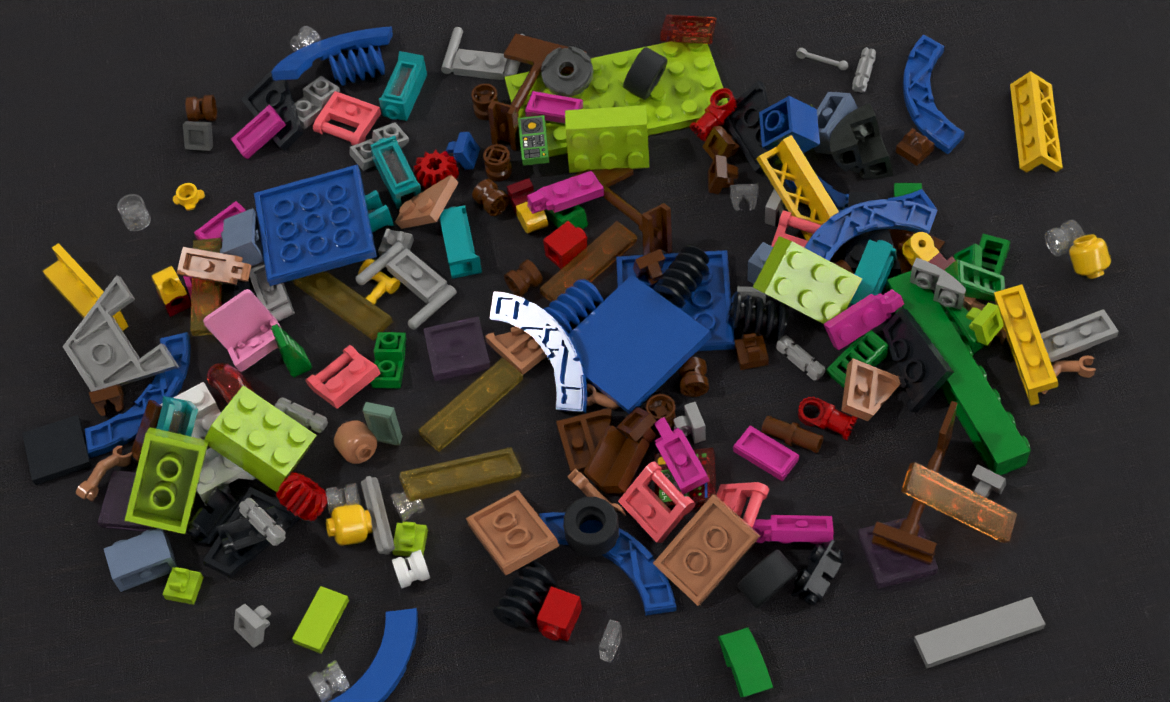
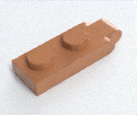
[176,247,252,285]

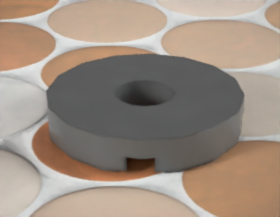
[541,46,594,97]

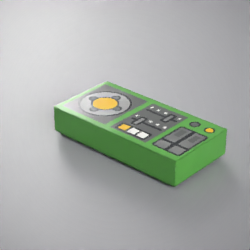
[518,115,550,166]

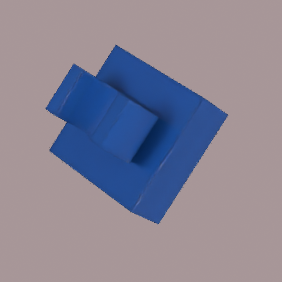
[446,132,480,170]

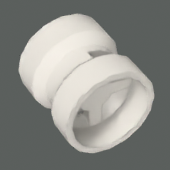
[392,550,430,589]

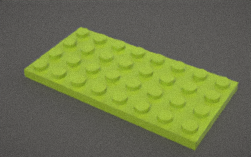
[505,39,728,157]

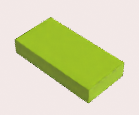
[292,586,349,654]

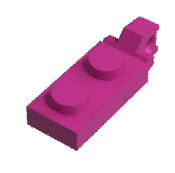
[527,171,604,214]
[824,289,904,350]
[654,417,710,495]
[753,515,834,544]

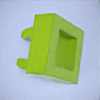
[966,302,1004,345]
[392,521,428,556]
[163,567,204,605]

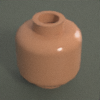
[334,420,377,464]

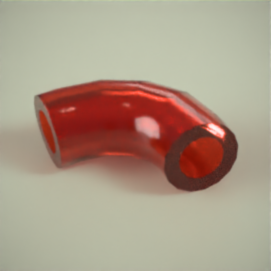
[207,363,256,404]

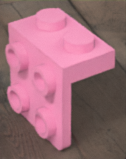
[203,289,281,372]

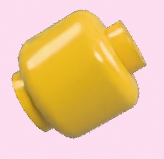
[1069,234,1111,279]
[326,504,372,545]

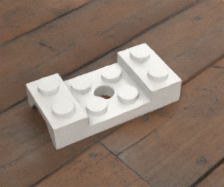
[160,382,256,506]

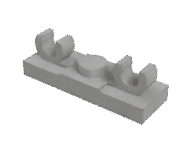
[1040,309,1119,362]

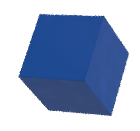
[759,96,820,153]

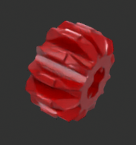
[413,149,459,191]
[276,473,329,521]

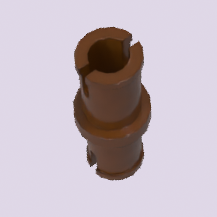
[761,415,824,453]

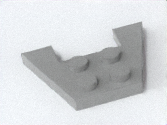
[63,275,179,392]

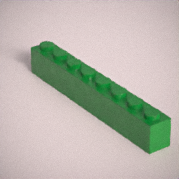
[885,270,1031,476]

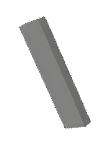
[914,597,1045,668]

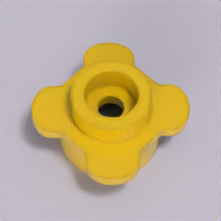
[173,183,205,210]

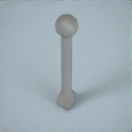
[796,48,848,71]

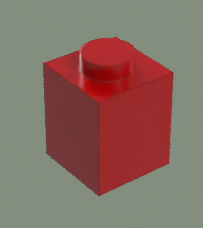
[543,221,588,272]
[537,586,582,642]

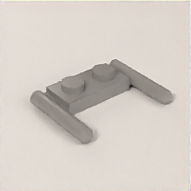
[441,27,525,80]
[356,242,457,329]
[218,262,295,322]

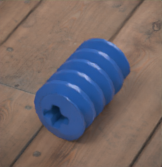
[329,45,385,86]
[544,279,604,334]

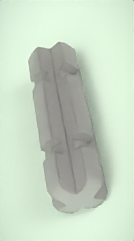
[852,47,876,93]
[776,336,825,381]
[274,397,328,433]
[239,498,286,546]

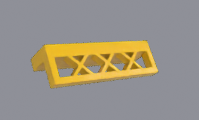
[1010,71,1063,172]
[757,135,839,241]
[43,243,129,331]
[994,284,1058,406]

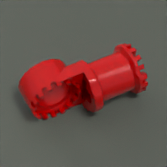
[689,88,737,141]
[798,397,858,440]

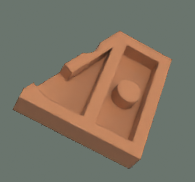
[395,175,459,229]
[485,327,547,375]
[841,359,901,421]

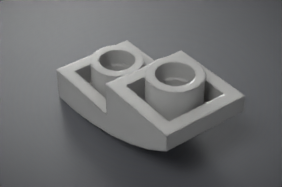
[294,76,340,130]
[349,122,409,171]
[910,257,966,310]

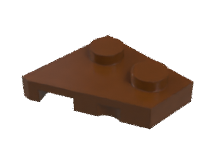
[556,407,612,474]

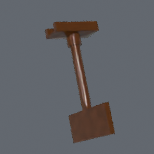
[488,34,587,151]
[565,167,672,255]
[872,401,958,565]

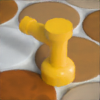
[358,259,400,306]

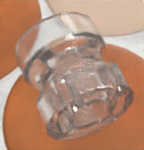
[117,194,151,231]
[1044,219,1084,256]
[326,483,361,516]
[308,660,351,702]

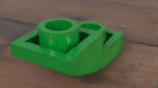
[371,332,406,388]
[718,627,773,698]

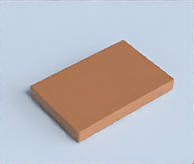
[466,490,559,576]
[653,494,761,606]

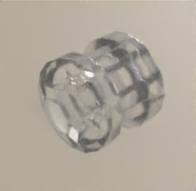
[289,26,321,51]
[390,484,425,521]

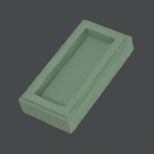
[363,402,403,445]

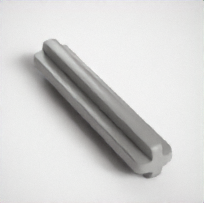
[361,476,395,555]

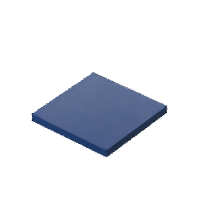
[254,164,377,286]
[616,250,735,351]
[569,275,712,414]

